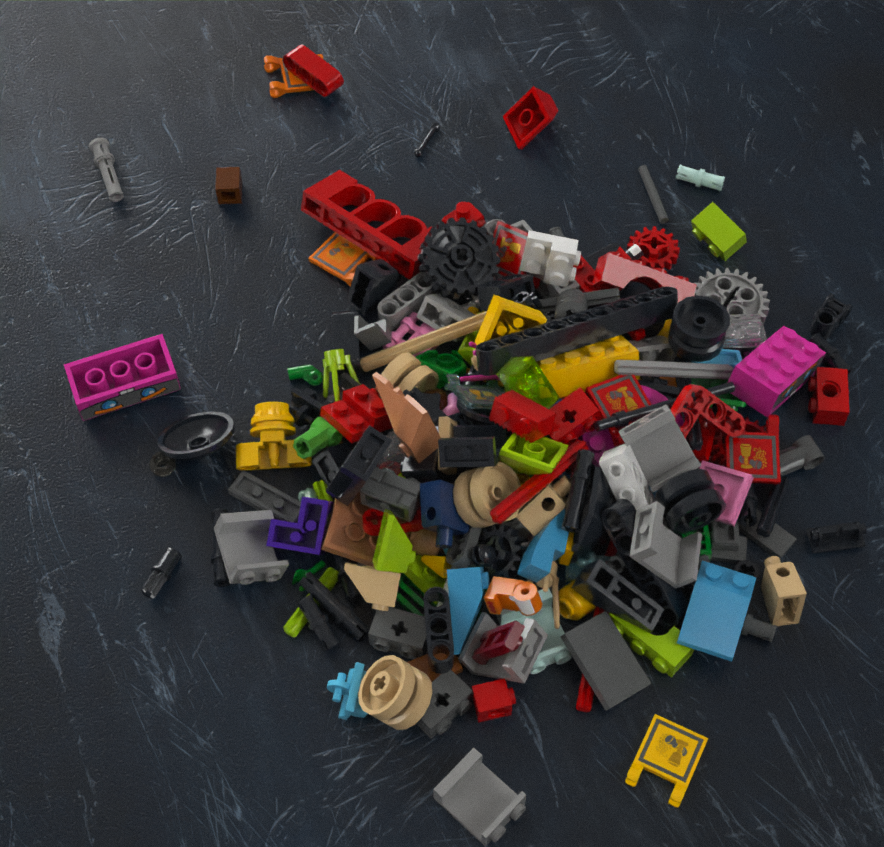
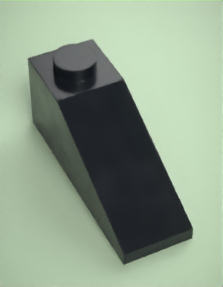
[571,559,664,633]

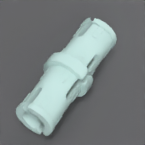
[676,165,725,191]

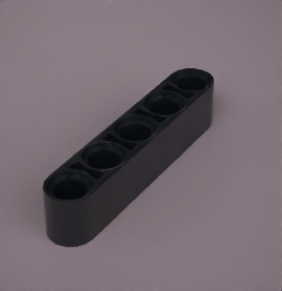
[601,498,689,629]

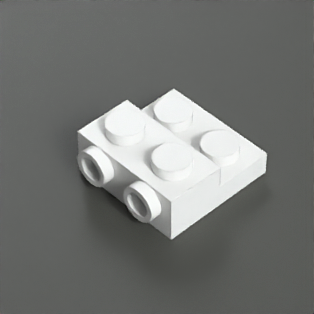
[520,230,581,288]

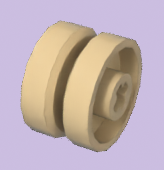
[375,352,439,398]
[453,462,522,528]
[358,655,432,730]

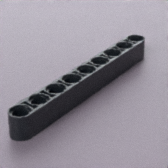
[476,287,678,376]

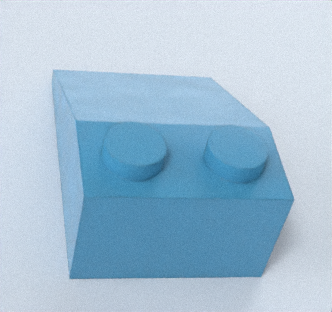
[677,560,756,661]

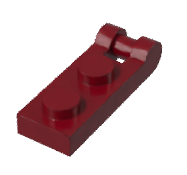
[472,620,525,665]

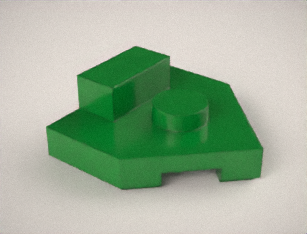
[416,350,467,389]

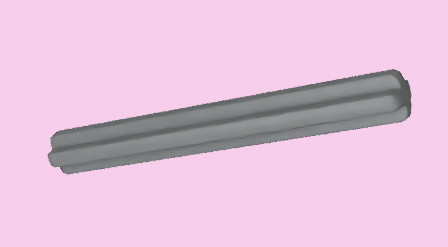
[614,360,733,380]

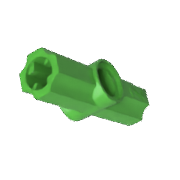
[293,417,343,459]

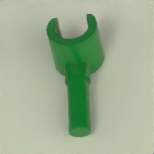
[292,560,326,591]

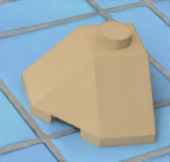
[344,563,401,611]

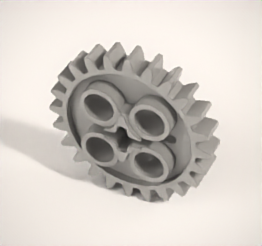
[694,268,770,339]

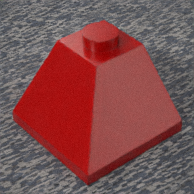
[502,86,559,150]

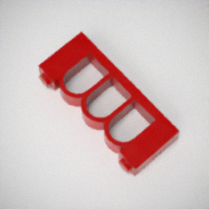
[301,170,432,280]

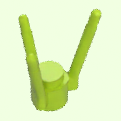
[322,349,360,402]

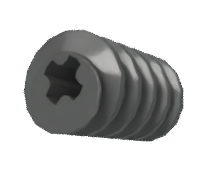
[554,288,588,320]

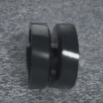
[668,295,730,362]
[655,469,726,535]

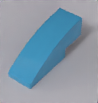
[517,508,569,583]

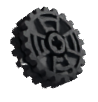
[417,217,501,300]

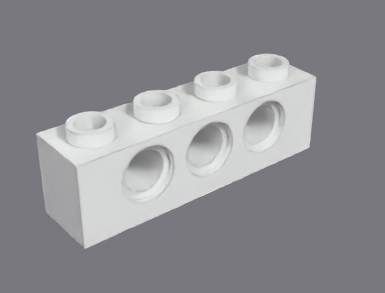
[599,444,669,529]

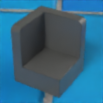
[354,315,392,351]

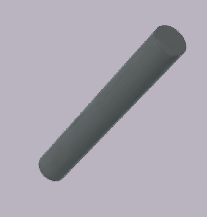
[638,165,669,224]

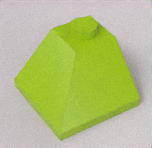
[499,433,568,475]
[372,509,416,573]

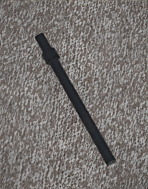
[594,382,735,432]

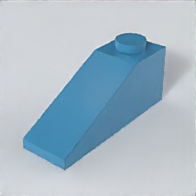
[447,567,490,655]

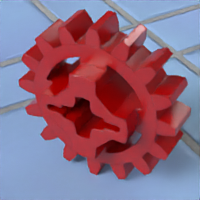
[627,226,680,270]

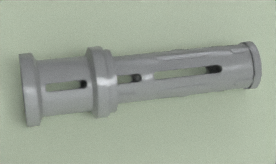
[89,138,124,202]

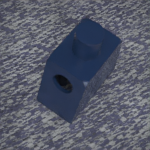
[420,480,470,549]

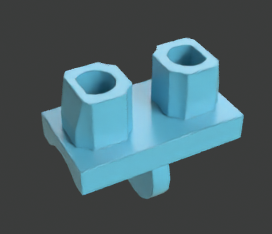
[327,662,368,720]

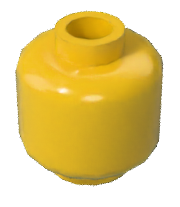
[558,580,596,621]

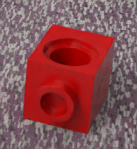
[472,678,516,723]

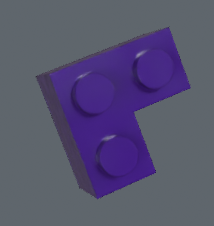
[266,496,334,555]

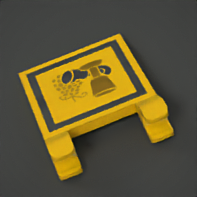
[625,714,708,808]

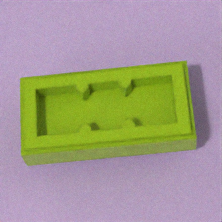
[404,555,446,605]

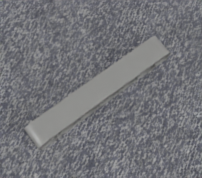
[378,219,505,330]

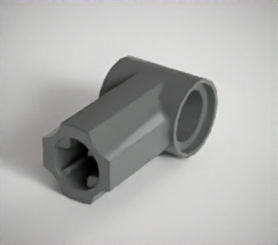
[779,435,825,476]

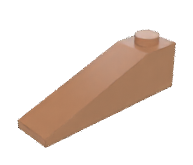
[372,372,441,463]

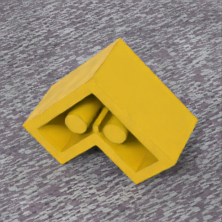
[475,295,547,345]

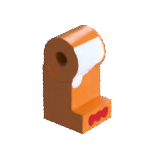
[483,576,543,616]

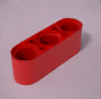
[283,45,344,97]

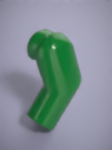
[287,365,323,386]

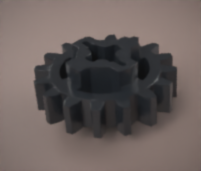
[475,524,527,583]

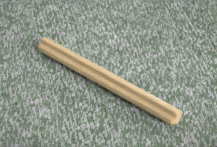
[360,311,487,372]

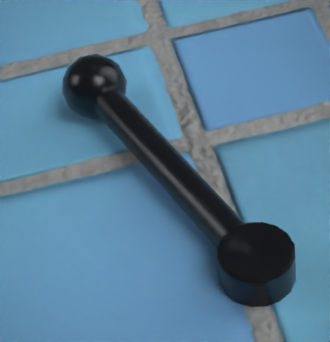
[414,122,440,157]

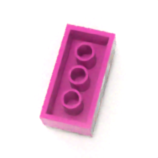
[727,326,826,418]
[64,334,181,421]

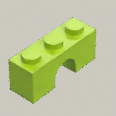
[609,613,694,678]

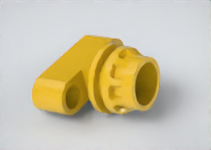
[236,402,312,471]

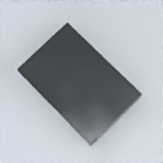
[561,611,652,711]

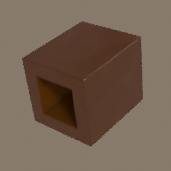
[215,167,242,204]

